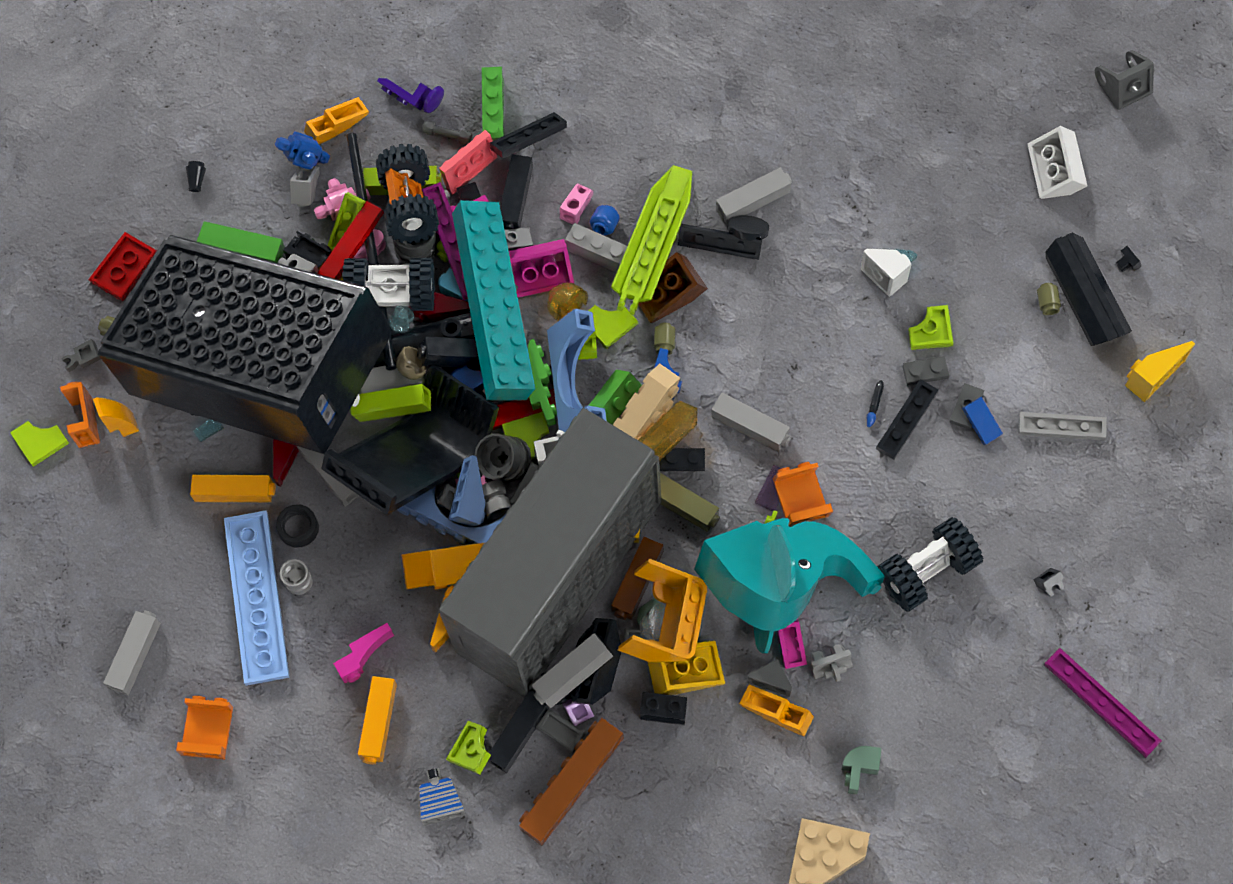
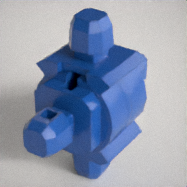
[275,131,330,170]

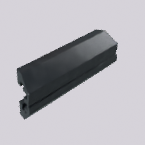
[1045,232,1132,346]

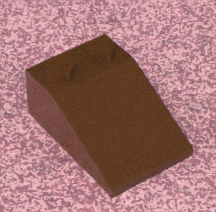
[638,252,708,323]

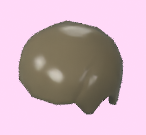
[396,346,427,380]

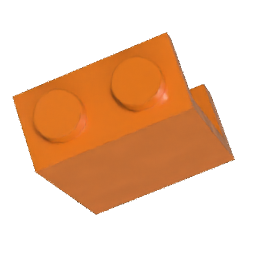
[60,382,100,448]
[773,462,833,527]
[176,696,233,760]

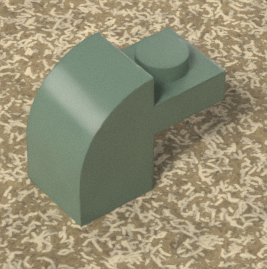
[841,746,881,795]

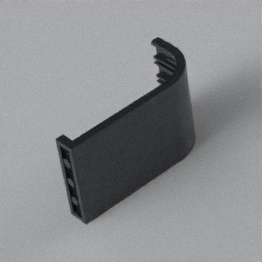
[321,364,499,515]

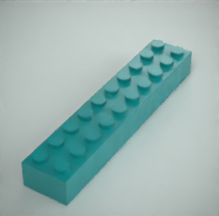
[452,200,535,400]

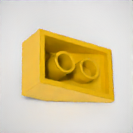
[1125,341,1195,402]
[648,641,725,695]

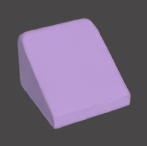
[563,699,594,726]

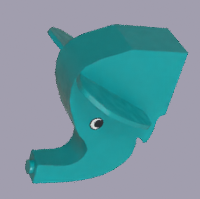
[694,518,885,654]

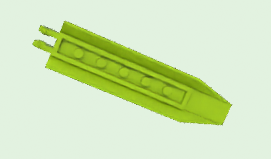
[611,165,692,315]

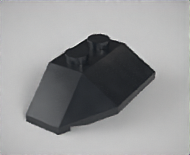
[570,618,621,705]

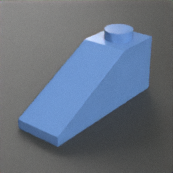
[448,455,485,527]

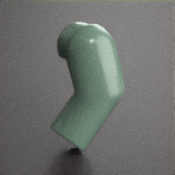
[637,597,661,629]

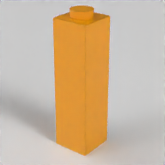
[190,475,276,503]
[358,676,397,765]

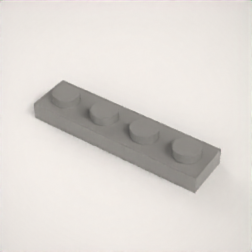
[1018,412,1107,441]

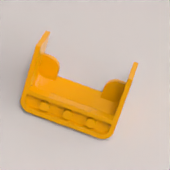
[401,542,486,589]
[618,559,707,662]

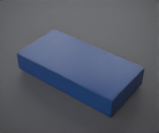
[962,397,1003,445]

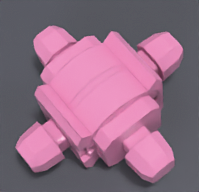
[314,178,371,221]

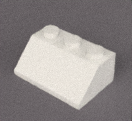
[1028,126,1087,199]

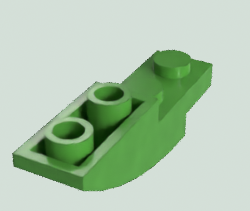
[528,339,557,427]

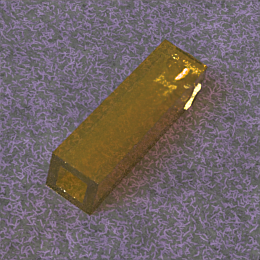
[638,401,698,461]

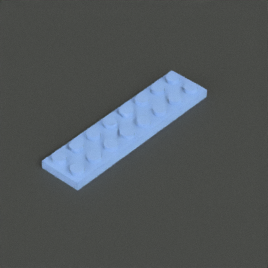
[224,510,290,686]

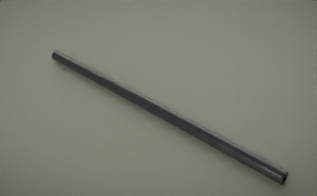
[346,133,397,371]

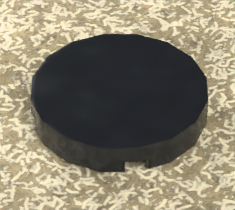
[728,215,769,241]

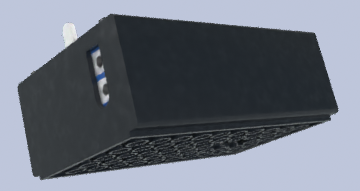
[98,235,392,454]

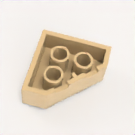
[613,364,680,443]
[789,818,870,884]

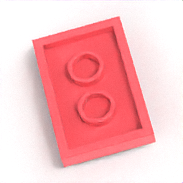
[439,130,498,195]

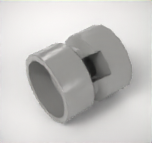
[482,480,511,520]
[280,559,313,595]

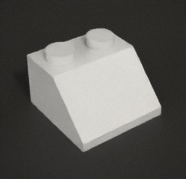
[861,249,911,297]

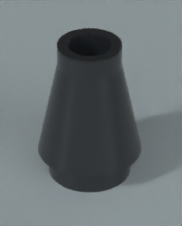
[186,161,206,192]

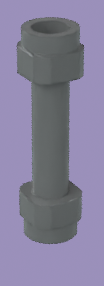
[423,121,472,144]

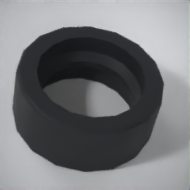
[276,504,319,548]

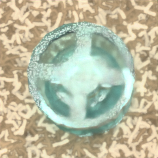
[389,306,414,333]

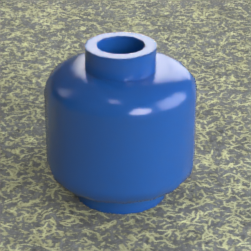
[590,205,620,236]

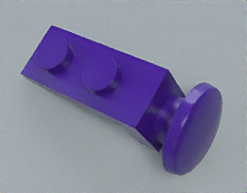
[377,78,444,113]

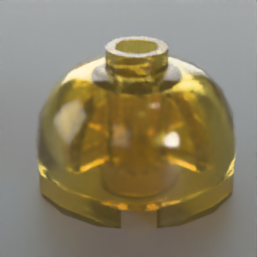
[547,282,588,322]

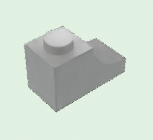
[290,166,319,207]

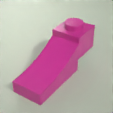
[777,619,807,669]
[333,623,394,683]

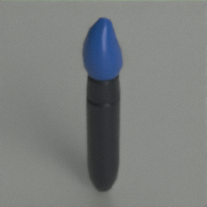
[866,380,884,427]

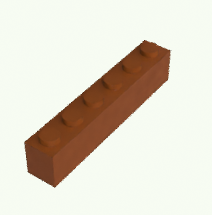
[519,718,624,846]

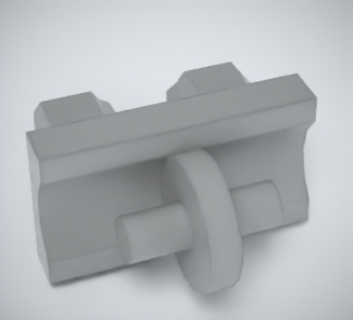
[811,644,853,682]

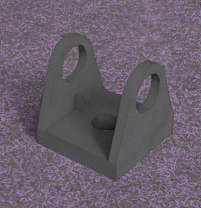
[1095,50,1154,110]

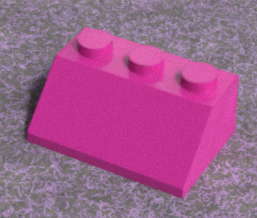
[509,239,575,298]

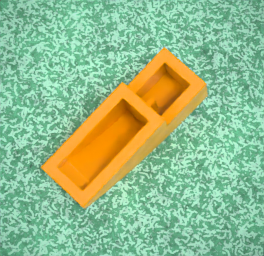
[304,97,369,144]
[93,397,139,437]
[739,684,814,736]

